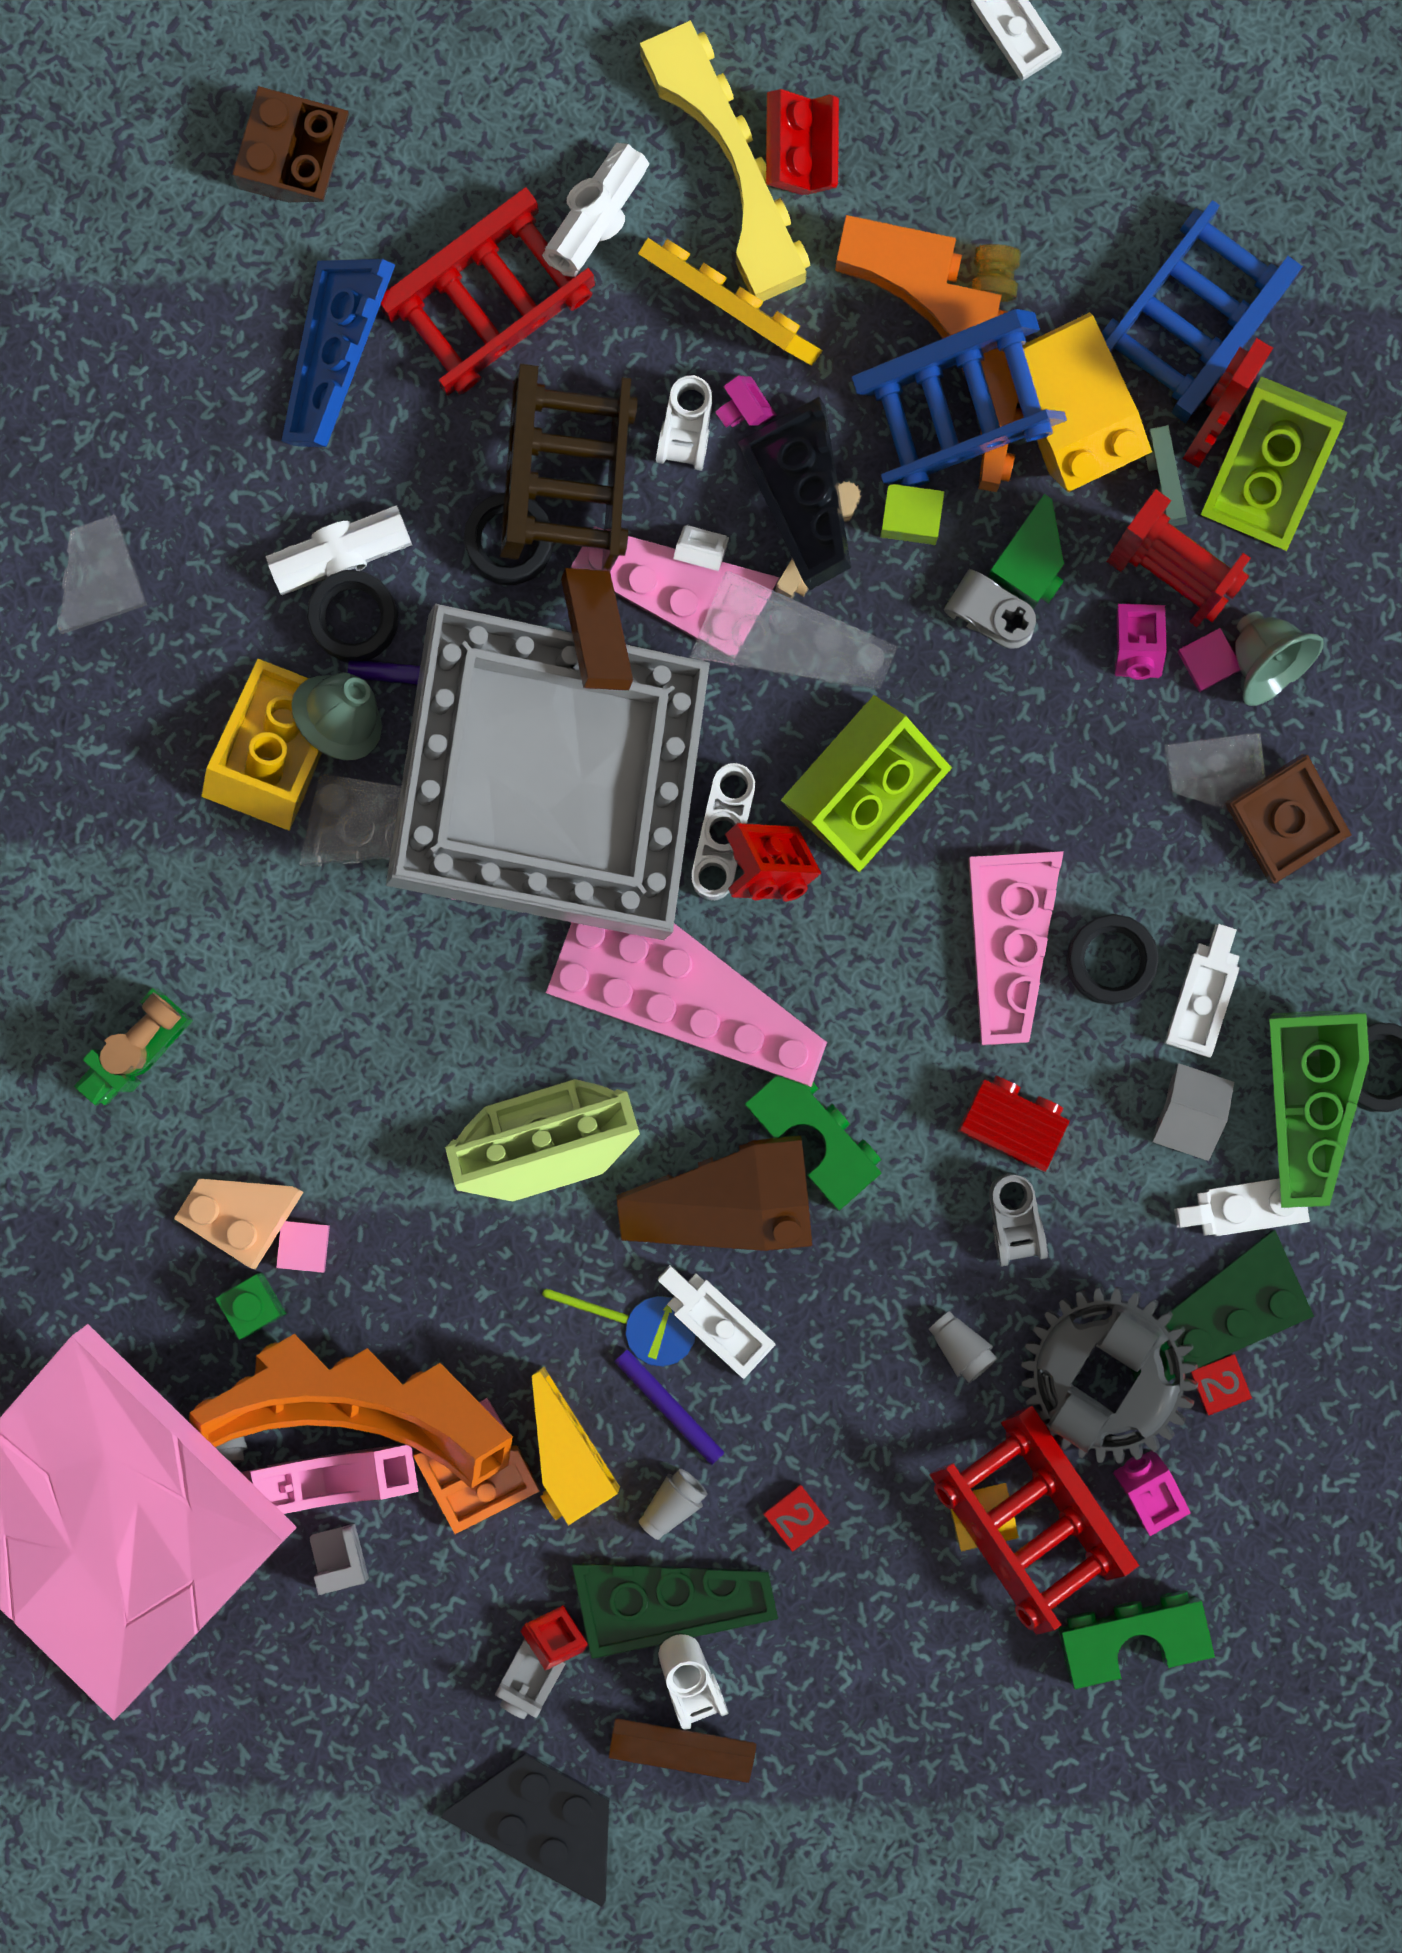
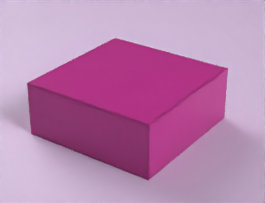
[1177,628,1240,692]

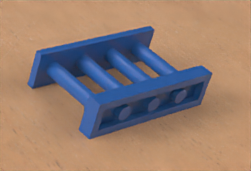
[1102,200,1303,424]
[852,309,1067,487]

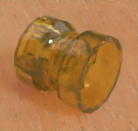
[971,244,1021,302]

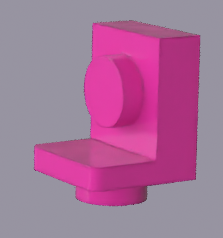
[1115,604,1166,680]
[1113,1450,1191,1536]

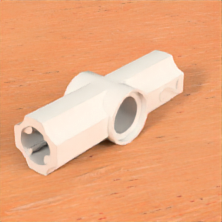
[542,142,649,277]
[266,505,412,596]

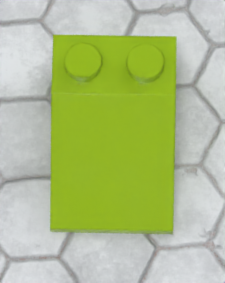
[1201,376,1347,551]

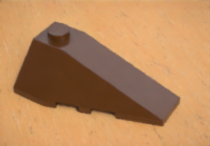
[616,1135,812,1251]

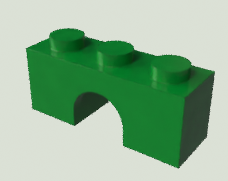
[744,1075,882,1211]
[1058,1590,1215,1689]

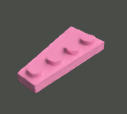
[571,527,779,660]
[968,851,1064,1046]

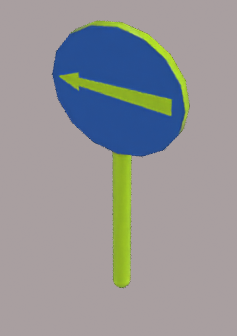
[542,1289,695,1367]

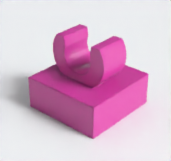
[716,375,776,428]

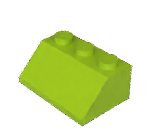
[781,695,952,873]

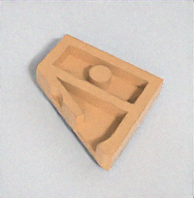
[174,1179,303,1269]

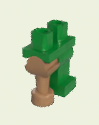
[74,988,193,1105]

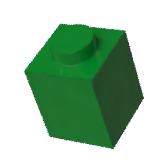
[215,1273,287,1340]

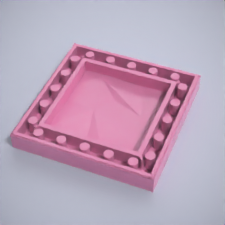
[0,1324,297,1720]

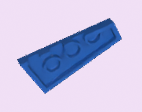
[281,259,395,447]

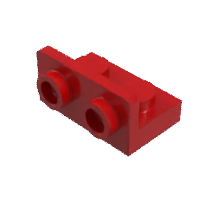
[766,89,839,195]
[725,823,821,902]

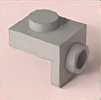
[495,1639,567,1719]

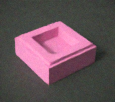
[276,1221,330,1273]

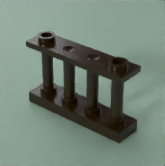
[500,364,637,571]

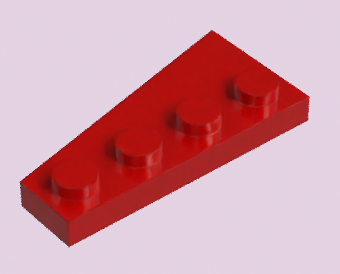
[1182,338,1273,468]

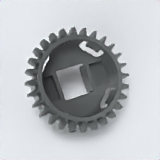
[1021,1286,1198,1463]

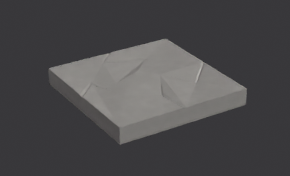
[386,604,710,940]

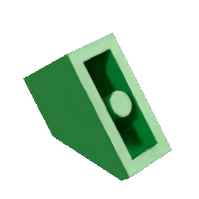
[988,494,1064,609]

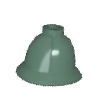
[1235,611,1324,706]
[292,672,382,760]

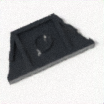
[441,1752,610,1907]

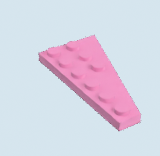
[546,922,827,1087]

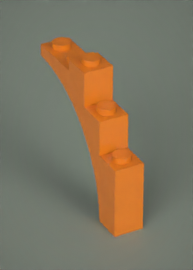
[835,215,1024,492]
[189,1334,513,1488]

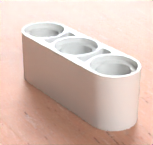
[692,763,755,900]

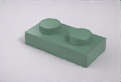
[1145,425,1188,526]

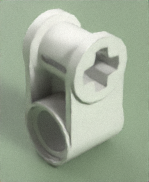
[656,375,712,471]
[658,1634,728,1730]

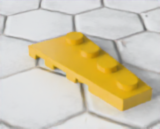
[638,238,823,366]

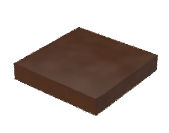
[1225,754,1352,884]

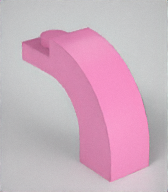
[241,1445,418,1514]

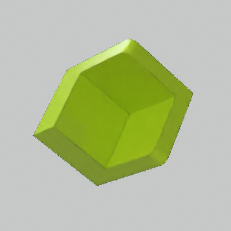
[880,484,944,545]

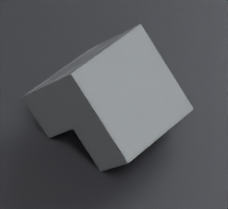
[1153,1063,1234,1161]

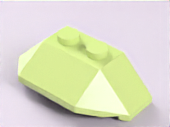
[445,1079,640,1202]

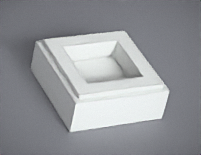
[673,525,729,571]

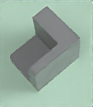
[310,1523,369,1595]

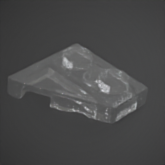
[57,514,147,634]
[1164,732,1265,811]

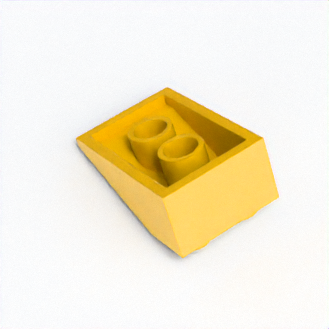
[1022,312,1152,492]
[202,659,322,831]
[532,1367,620,1526]

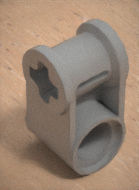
[944,569,1036,649]
[989,1173,1048,1267]

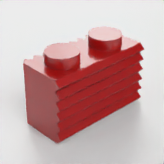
[958,1075,1070,1172]

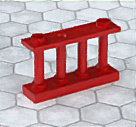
[380,187,595,396]
[1106,489,1251,627]
[929,1406,1140,1635]

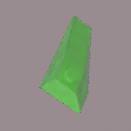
[1269,1011,1369,1208]

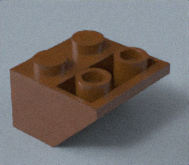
[232,86,349,203]

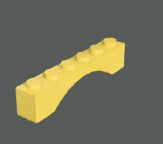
[640,20,811,301]

